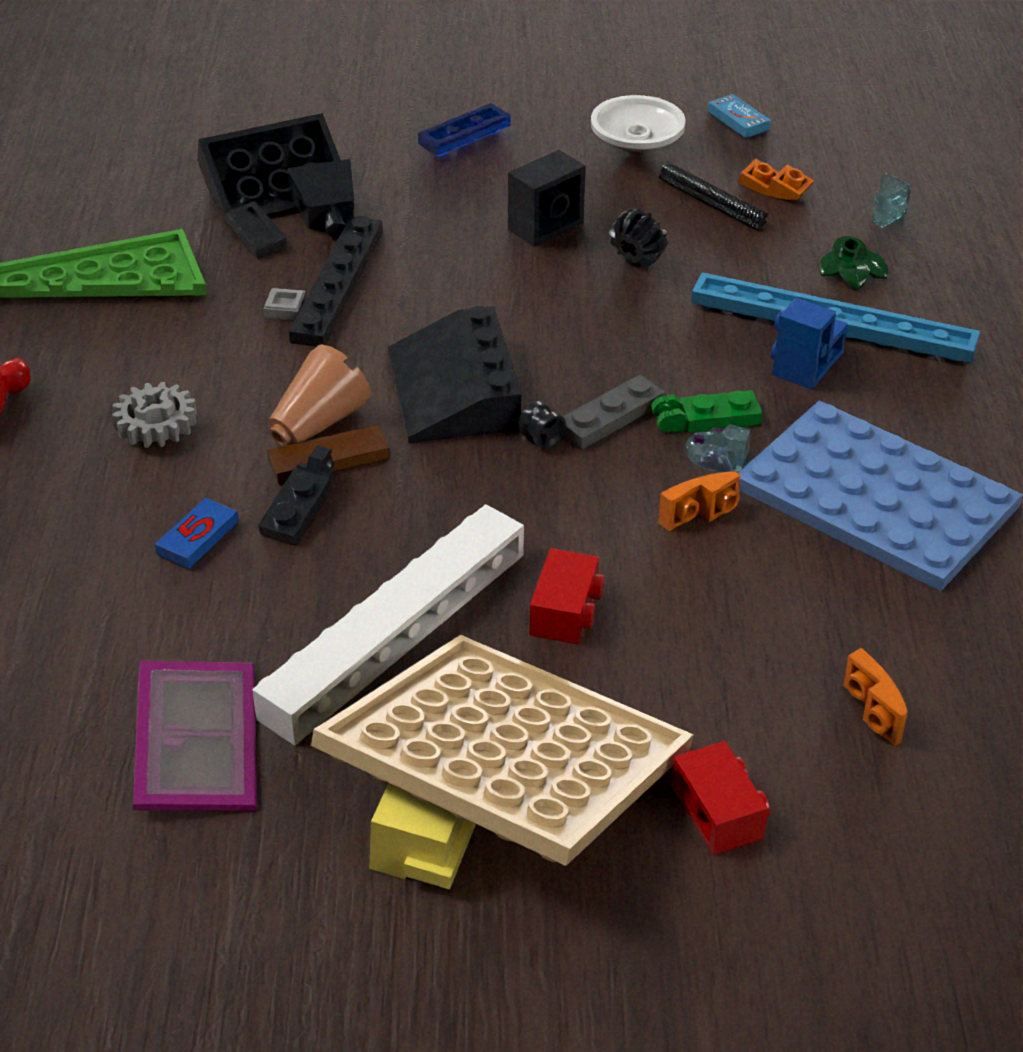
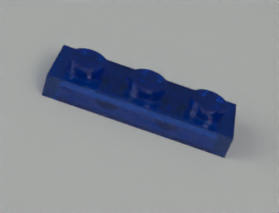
[418,103,511,157]

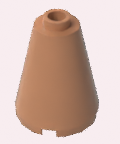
[268,345,371,446]

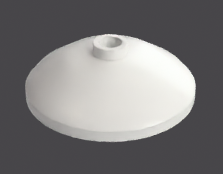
[591,95,686,152]

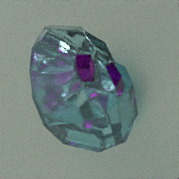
[685,424,751,473]

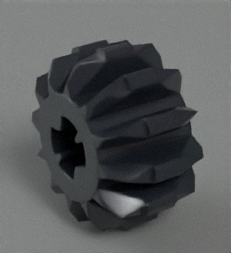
[609,207,669,267]

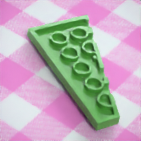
[0,229,207,297]

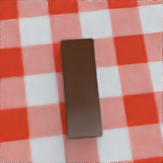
[267,425,390,484]

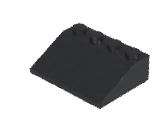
[197,113,341,226]
[388,306,521,443]

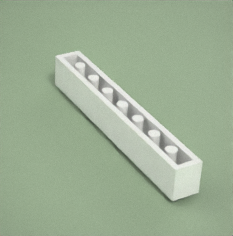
[252,504,524,746]

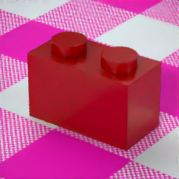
[529,548,605,645]
[672,741,770,855]

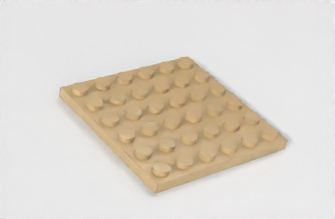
[311,635,693,866]

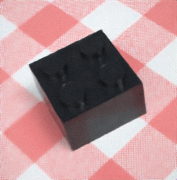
[508,150,586,247]

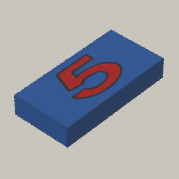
[155,498,239,569]

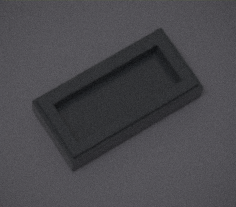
[225,201,287,259]

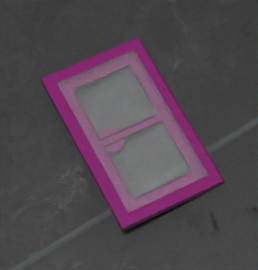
[133,661,257,811]

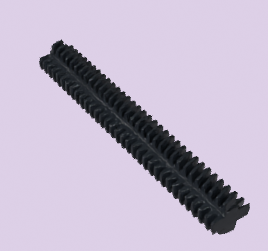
[659,162,768,231]

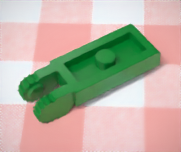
[651,390,763,433]

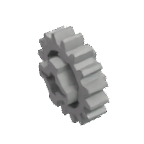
[112,382,197,448]

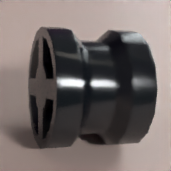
[518,401,566,449]

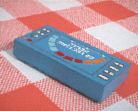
[708,94,771,138]

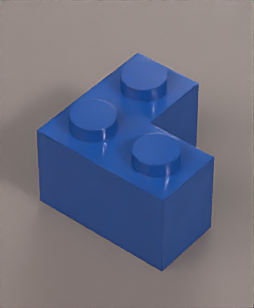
[771,297,848,390]

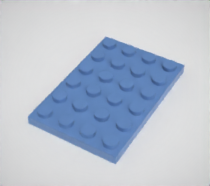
[738,400,1023,591]

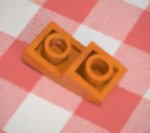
[737,159,814,200]
[658,471,741,531]
[843,648,908,746]

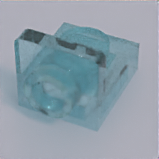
[872,173,912,227]

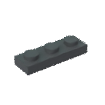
[563,375,666,450]

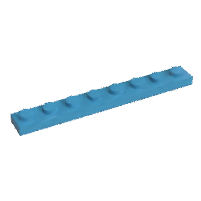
[691,272,980,363]

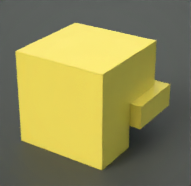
[369,783,476,889]

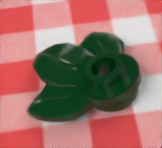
[819,236,888,291]

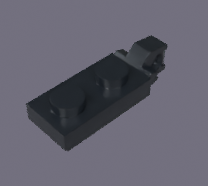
[258,445,335,545]

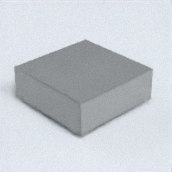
[263,288,306,321]

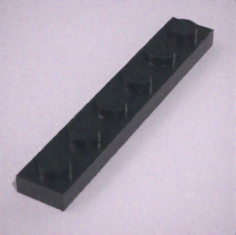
[289,216,383,347]

